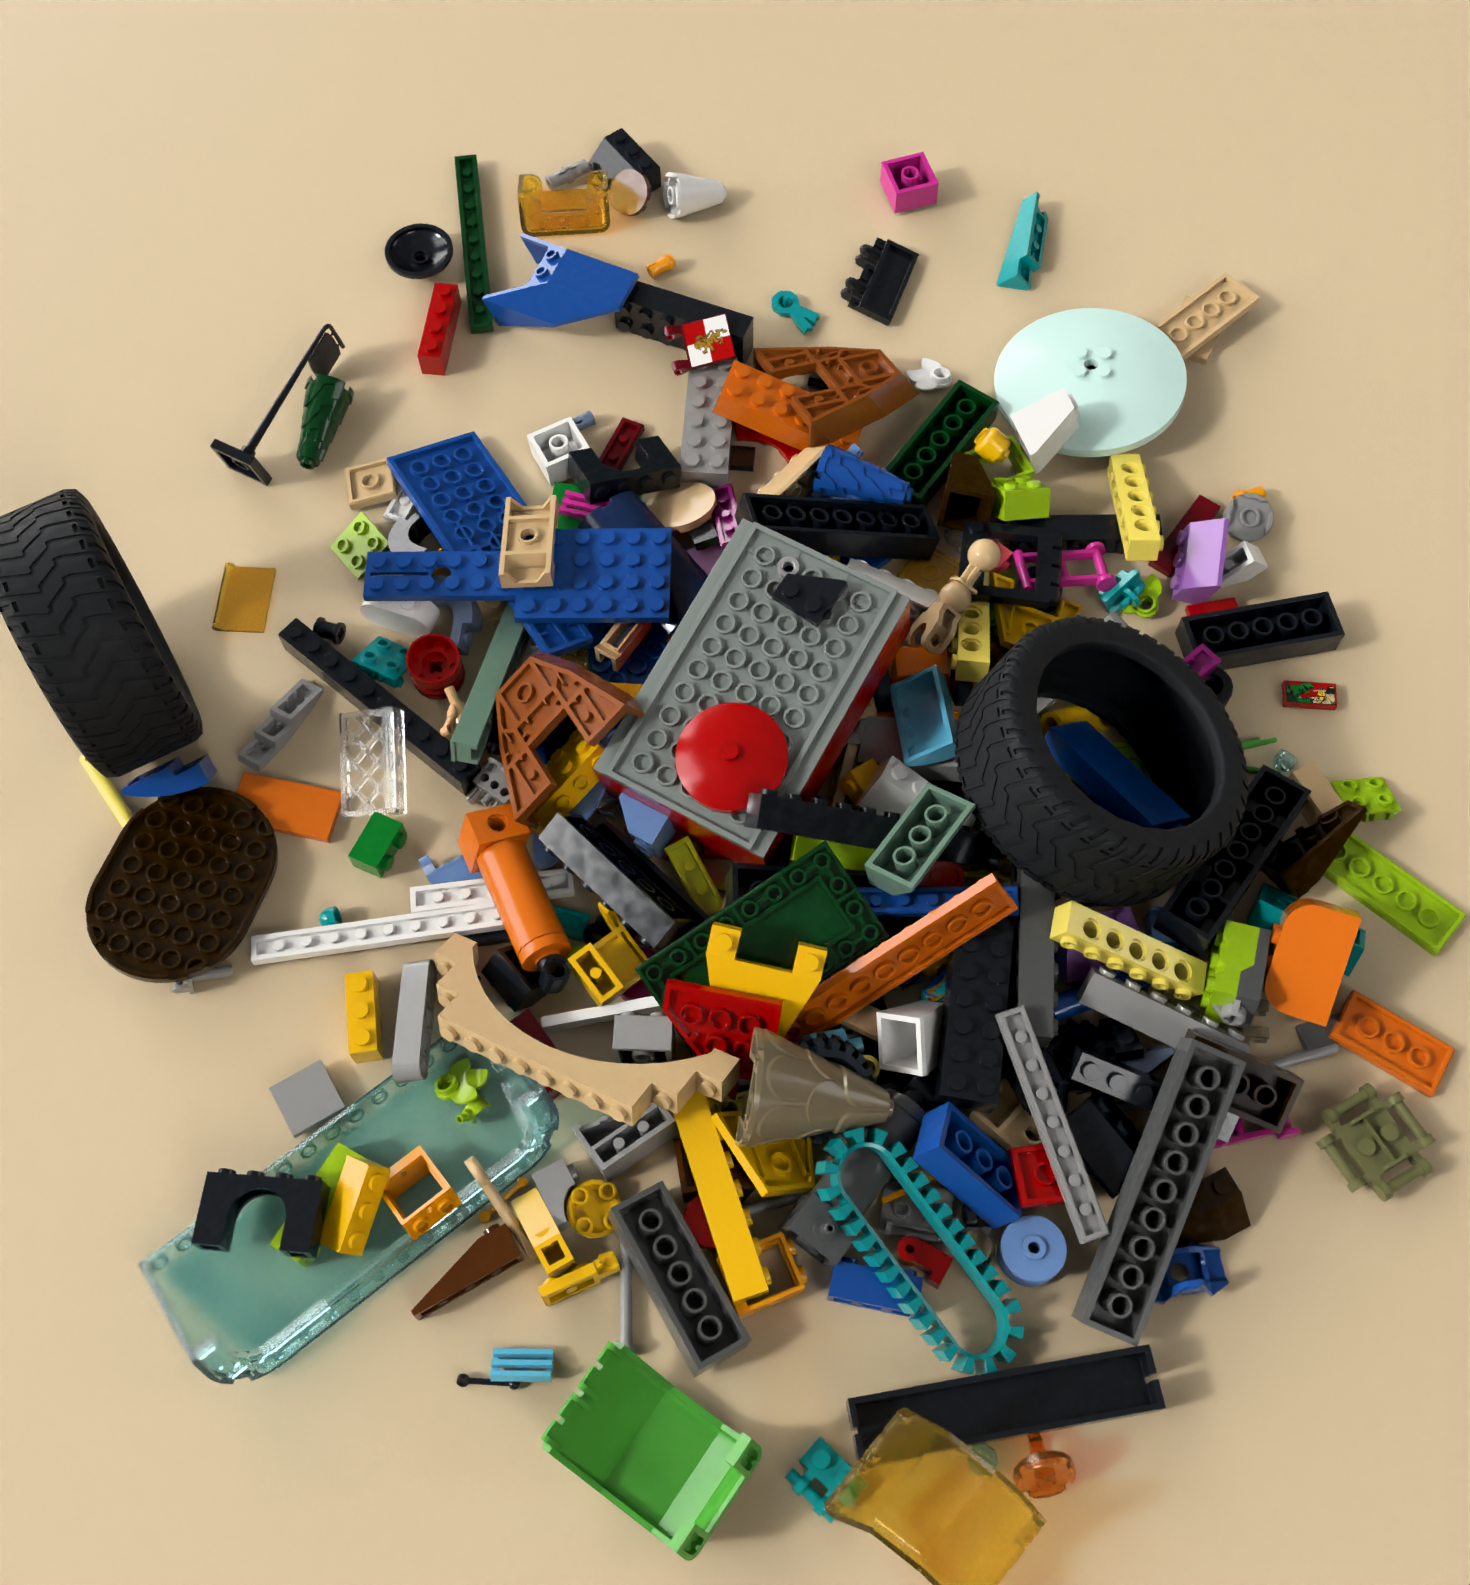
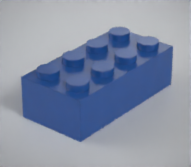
[913,1102,1022,1229]

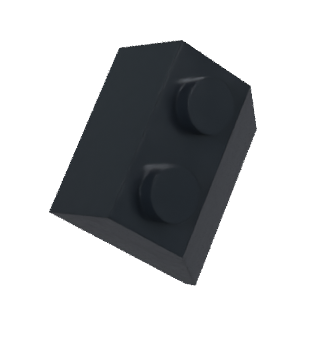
[481,945,559,1012]

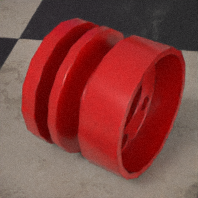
[405,633,466,700]

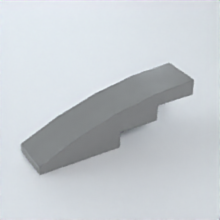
[238,679,323,772]

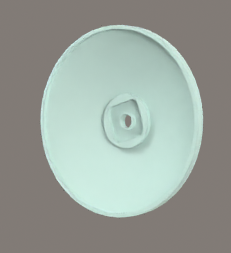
[994,308,1187,457]

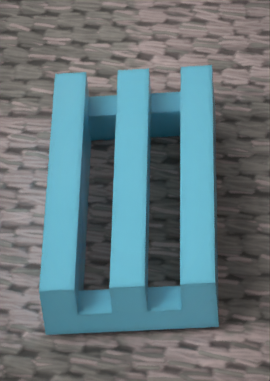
[490,1348,554,1382]

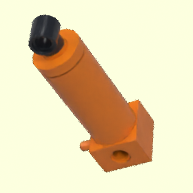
[458,803,572,994]

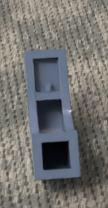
[425,574,482,655]

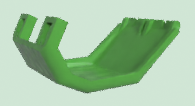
[541,1341,762,1561]

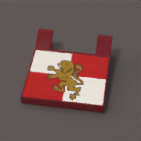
[664,313,736,376]

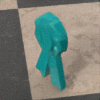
[772,291,819,335]

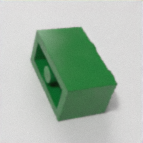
[348,811,407,878]

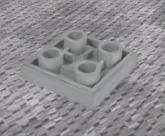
[269,1059,347,1138]

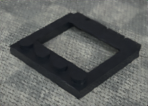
[958,519,1063,609]

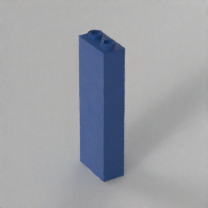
[1044,721,1191,829]

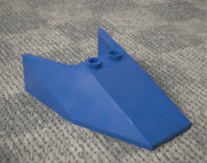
[482,233,639,327]

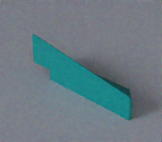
[996,192,1048,291]

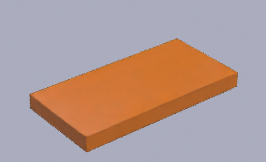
[236,772,345,843]
[1328,990,1455,1098]

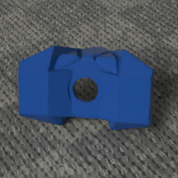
[1154,1242,1229,1304]

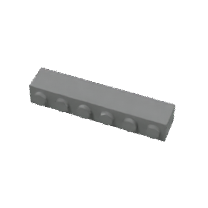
[1076,966,1250,1053]

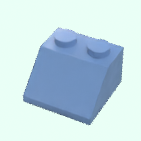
[619,793,676,859]

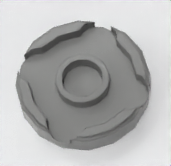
[1223,493,1274,543]

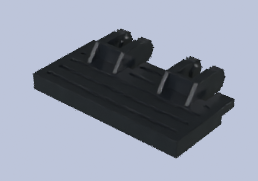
[841,237,919,326]

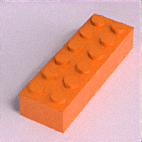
[713,360,863,451]

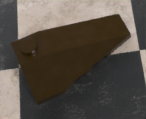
[1261,800,1368,898]

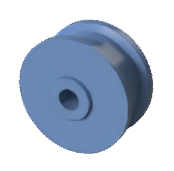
[997,1215,1067,1287]

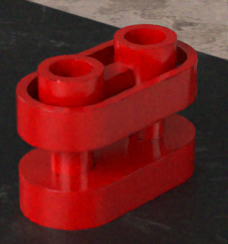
[917,860,964,887]

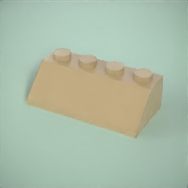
[757,446,825,497]

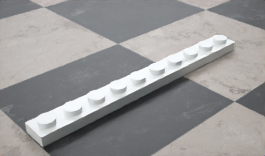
[251,902,505,965]

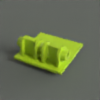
[330,511,391,579]
[1330,777,1402,822]

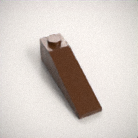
[411,1223,525,1321]

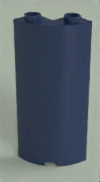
[577,491,708,634]

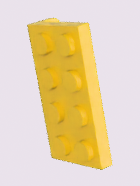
[530,729,605,835]

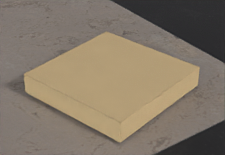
[344,457,398,510]

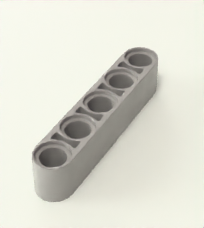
[392,959,437,1084]

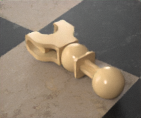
[906,539,1001,654]

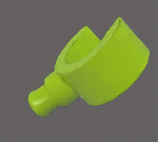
[456,1095,491,1124]

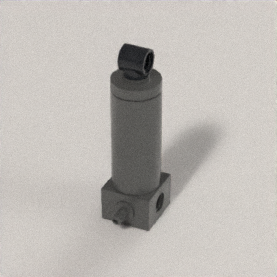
[778,1075,935,1266]

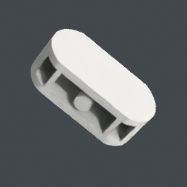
[360,600,440,638]

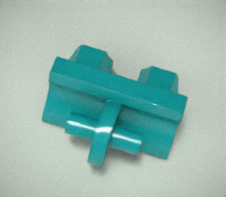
[1098,569,1146,613]

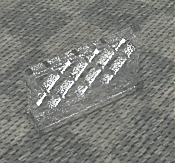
[339,706,407,818]

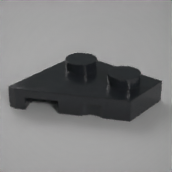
[772,573,848,627]

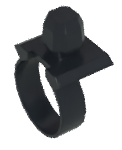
[955,1204,996,1268]

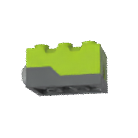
[1200,920,1272,1030]

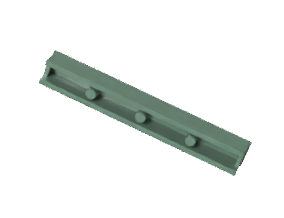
[450,603,529,765]

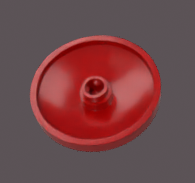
[675,703,789,814]

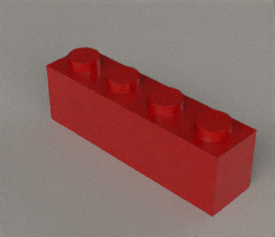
[417,283,462,376]

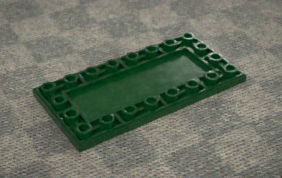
[635,840,889,1057]

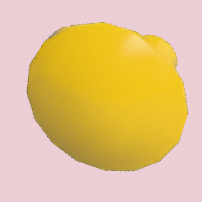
[566,1179,622,1238]

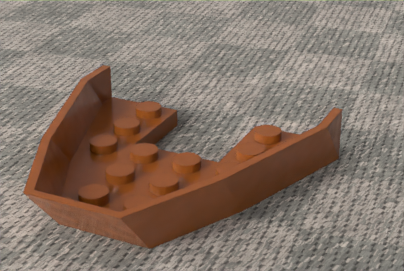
[753,347,920,448]
[495,650,645,829]

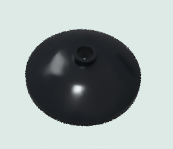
[385,223,453,279]

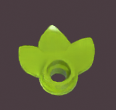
[1120,574,1162,618]
[435,1058,489,1104]

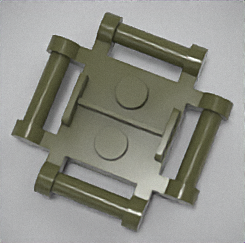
[1316,1083,1436,1202]

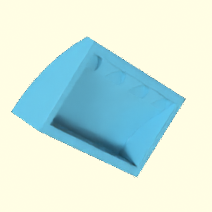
[890,664,957,767]

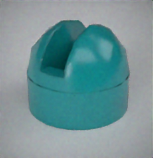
[319,906,342,926]

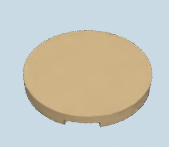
[646,482,717,533]

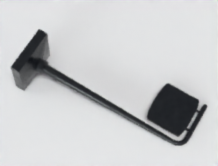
[210,324,345,486]

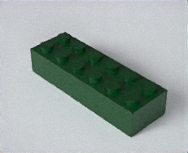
[885,380,999,505]

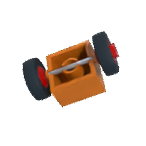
[873,645,974,710]

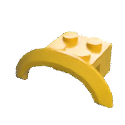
[567,902,648,1006]

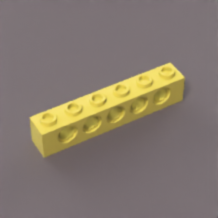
[1107,454,1164,561]
[950,568,990,682]
[1050,901,1207,1000]

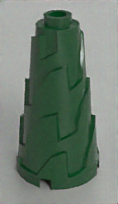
[296,374,354,470]

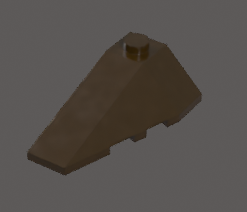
[1176,1167,1251,1247]

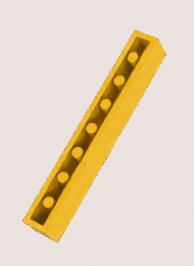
[673,1091,772,1305]

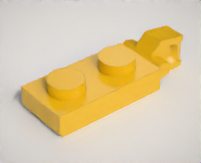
[538,1251,620,1307]

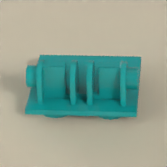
[351,636,408,688]

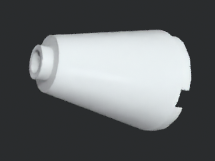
[663,172,727,219]

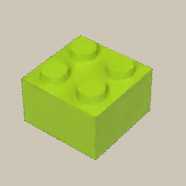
[990,476,1051,521]

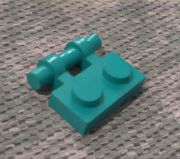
[784,1437,866,1523]

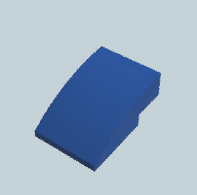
[121,754,218,797]

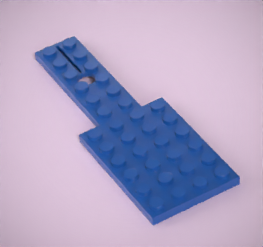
[387,431,593,657]
[363,528,672,623]

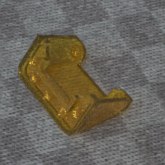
[517,170,610,237]

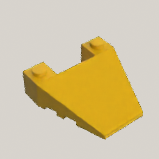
[706,921,827,1038]

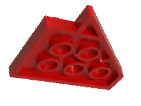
[662,978,783,1100]

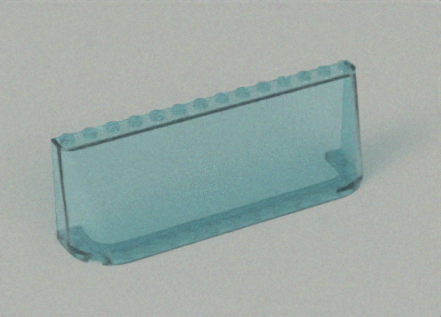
[139,1036,559,1384]

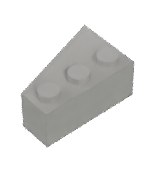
[571,1103,679,1182]

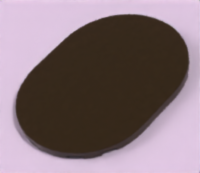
[85,786,278,983]

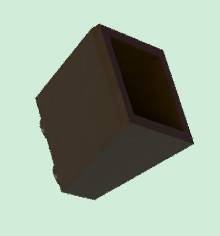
[937,451,996,531]

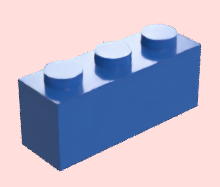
[827,1257,923,1318]

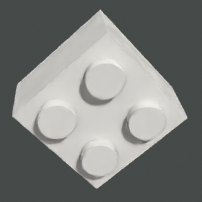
[527,417,590,486]

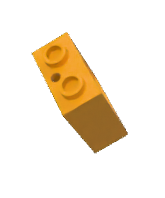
[382,1145,462,1240]
[716,1231,808,1319]

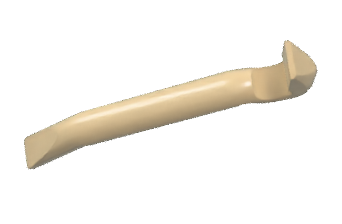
[464,1156,537,1260]

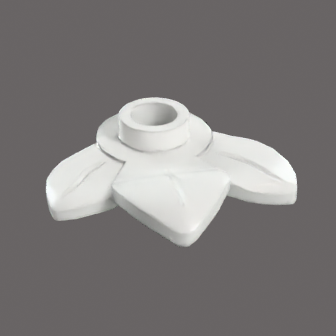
[905,358,952,391]

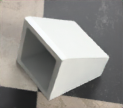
[1010,388,1080,474]
[876,1000,944,1077]

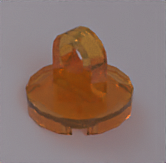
[1012,1433,1077,1499]

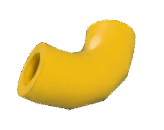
[1040,706,1110,735]

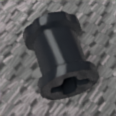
[313,617,346,645]

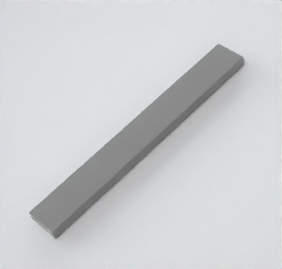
[995,1005,1110,1244]

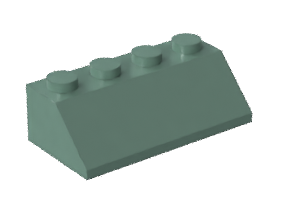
[864,783,976,896]

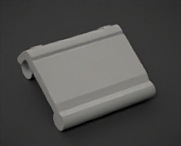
[878,1179,954,1244]

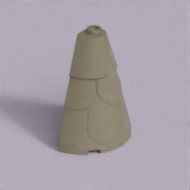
[734,1027,894,1147]

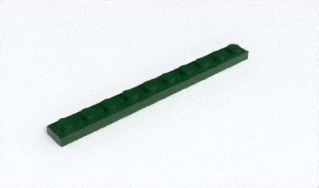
[454,154,494,334]

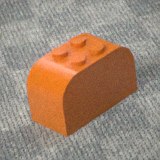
[1263,898,1362,1027]

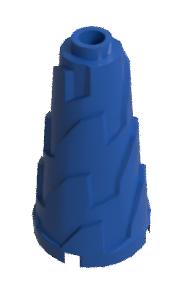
[813,444,914,506]

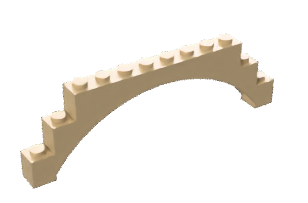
[435,933,740,1127]

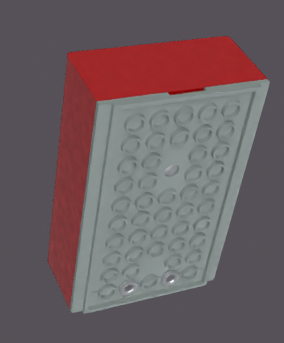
[593,518,910,865]

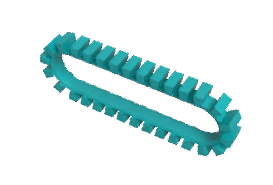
[815,1127,1024,1375]

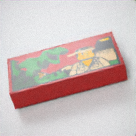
[1282,680,1337,710]

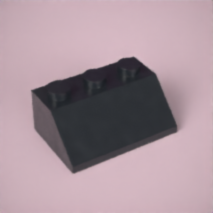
[588,128,661,192]
[1066,1090,1142,1199]

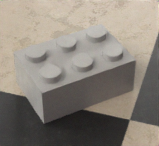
[612,1011,676,1064]

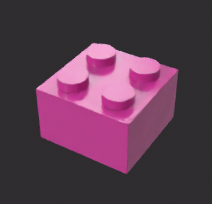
[880,152,939,213]

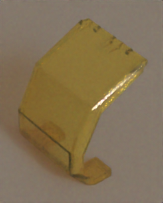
[824,1408,1047,1585]

